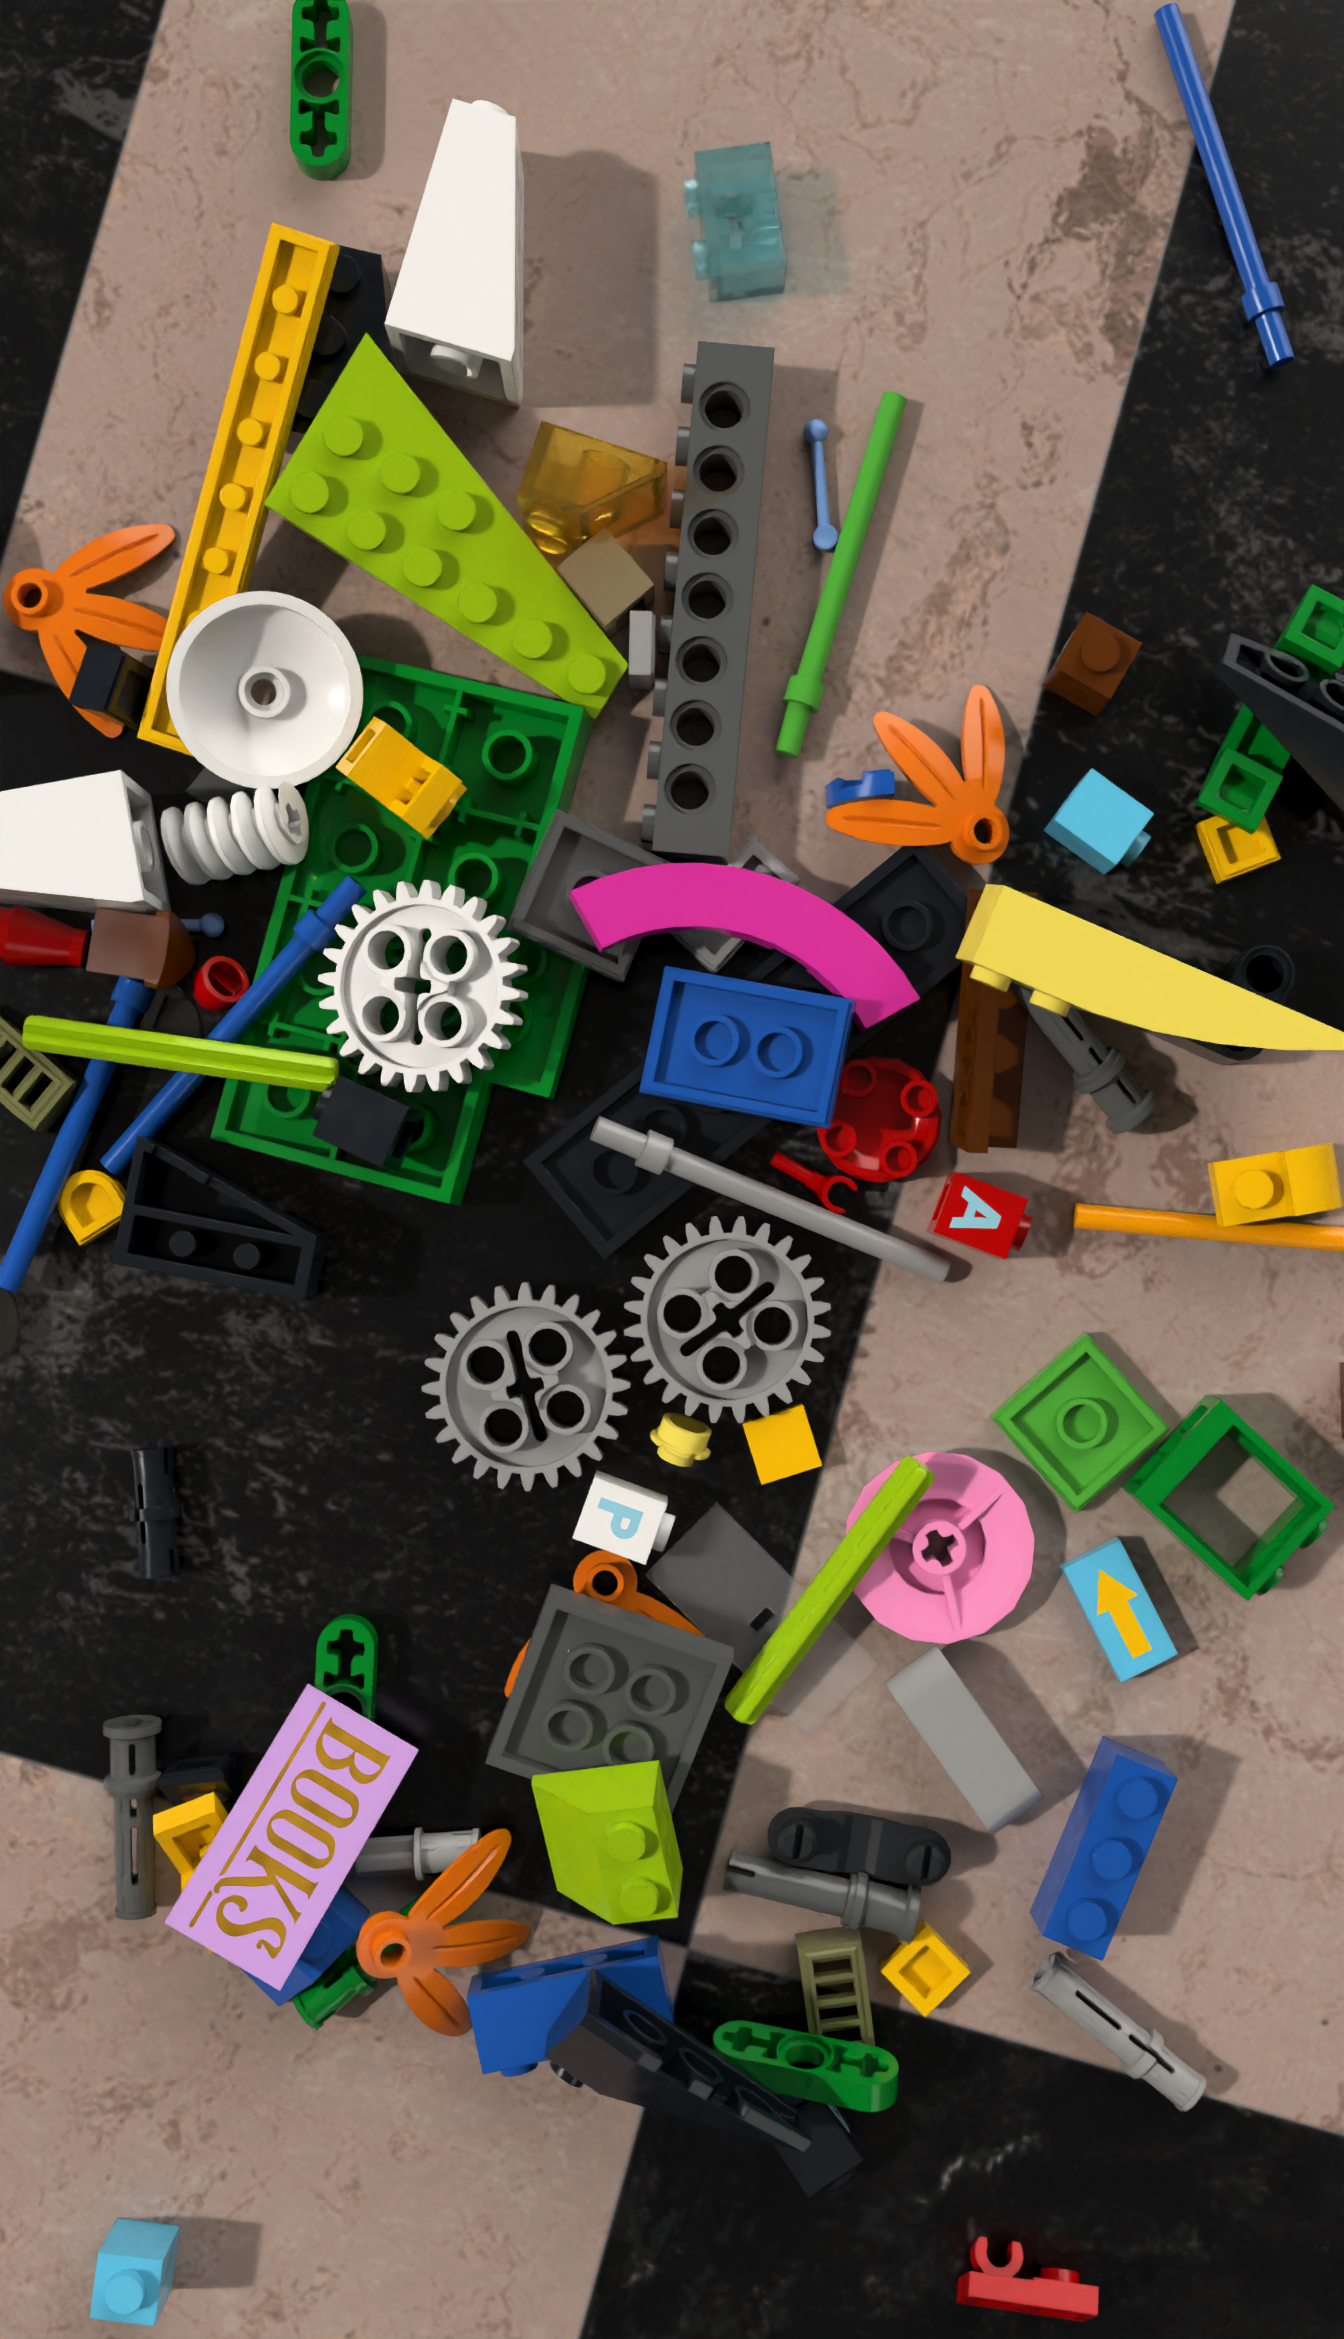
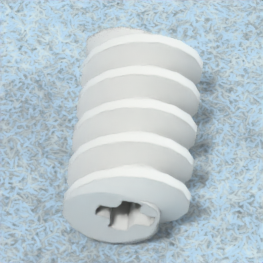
[161,781,309,885]

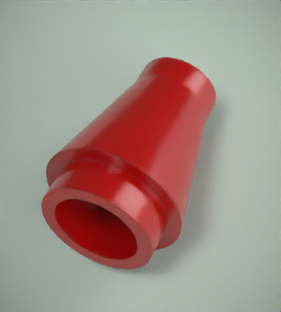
[0,903,89,968]

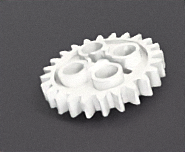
[318,880,528,1092]

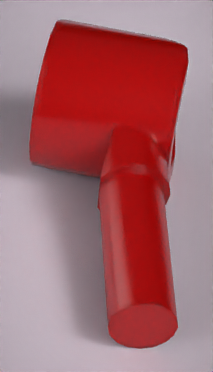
[770,1151,858,1214]

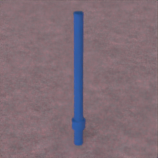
[1154,3,1295,369]
[100,874,368,1177]
[0,977,156,1293]

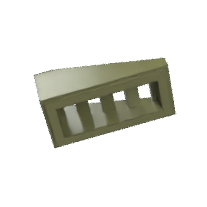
[0,1014,82,1133]
[795,1927,875,2065]

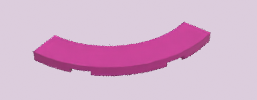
[568,863,920,1032]

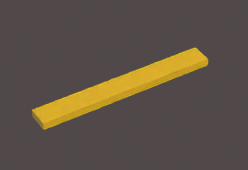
[137,222,340,757]

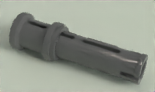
[1008,982,1158,1134]
[103,1715,162,1920]
[723,1848,921,1945]

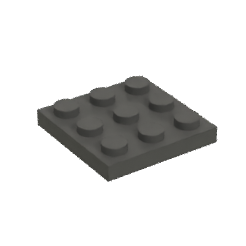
[485,1583,734,1815]

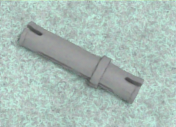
[1029,1954,1207,2112]

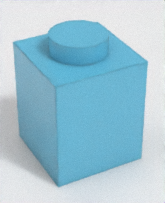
[1043,768,1154,875]
[90,2218,180,2326]

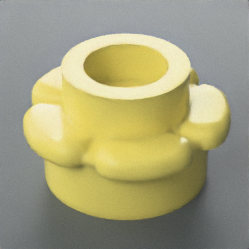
[650,1412,712,1467]

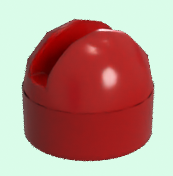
[192,956,249,1012]

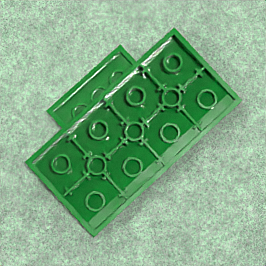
[210,653,594,1206]

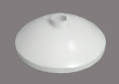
[166,591,363,789]

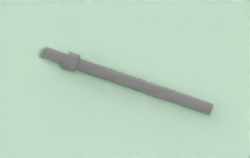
[590,1116,950,1283]

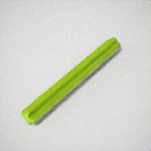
[22,1015,339,1092]
[724,1455,935,1725]

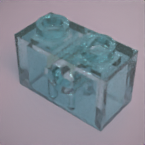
[683,142,787,303]

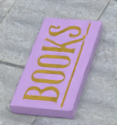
[164,1684,419,1991]

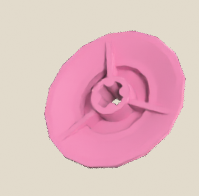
[845,1451,1035,1644]

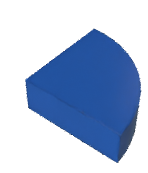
[825,769,895,809]

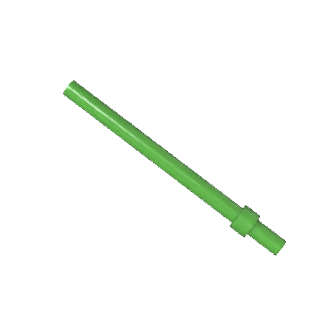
[774,391,907,759]

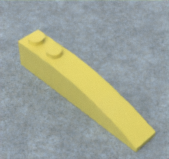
[955,884,1344,1050]

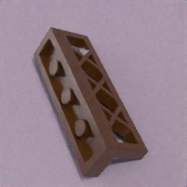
[948,888,1038,1154]

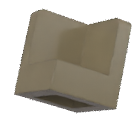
[558,526,655,640]

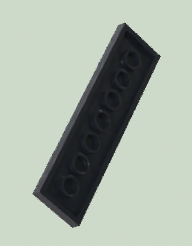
[523,846,967,1260]

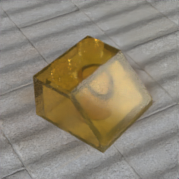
[517,420,667,555]

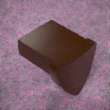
[86,907,196,989]

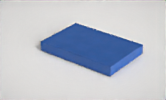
[639,966,856,1130]

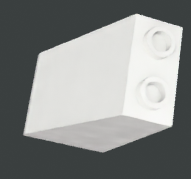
[384,98,524,408]
[0,770,171,916]

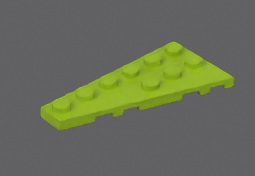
[264,332,629,720]

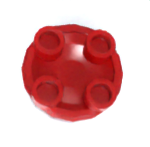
[816,1056,942,1183]

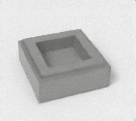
[629,610,656,690]

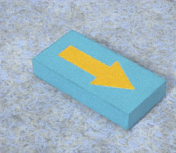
[1059,1537,1178,1683]

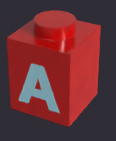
[926,1172,1032,1260]

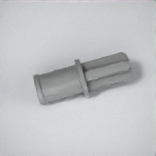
[353,1827,481,1881]

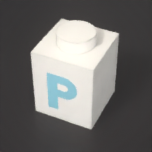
[573,1470,675,1565]

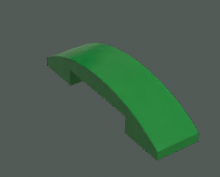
[1195,584,1344,835]

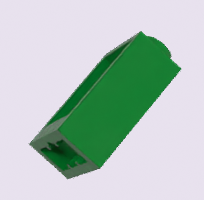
[1121,1395,1336,1601]

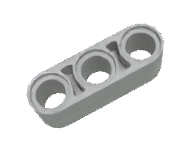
[885,1645,1044,1835]

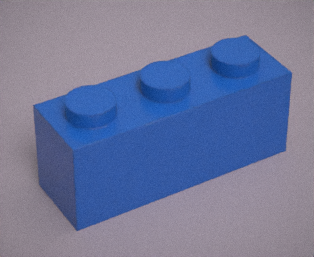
[1030,1736,1178,1961]
[466,1935,674,2077]

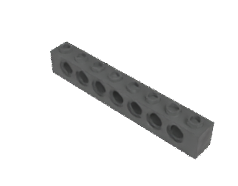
[641,341,775,866]

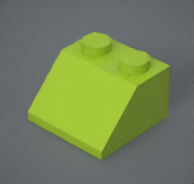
[531,1760,683,1925]

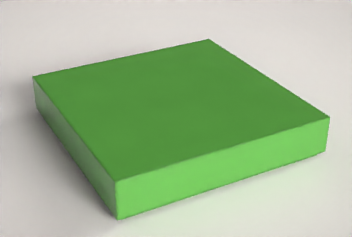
[989,1333,1171,1513]

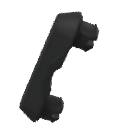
[767,1807,951,1886]

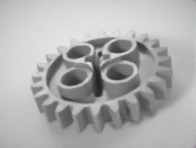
[624,1216,831,1423]
[422,1282,631,1491]

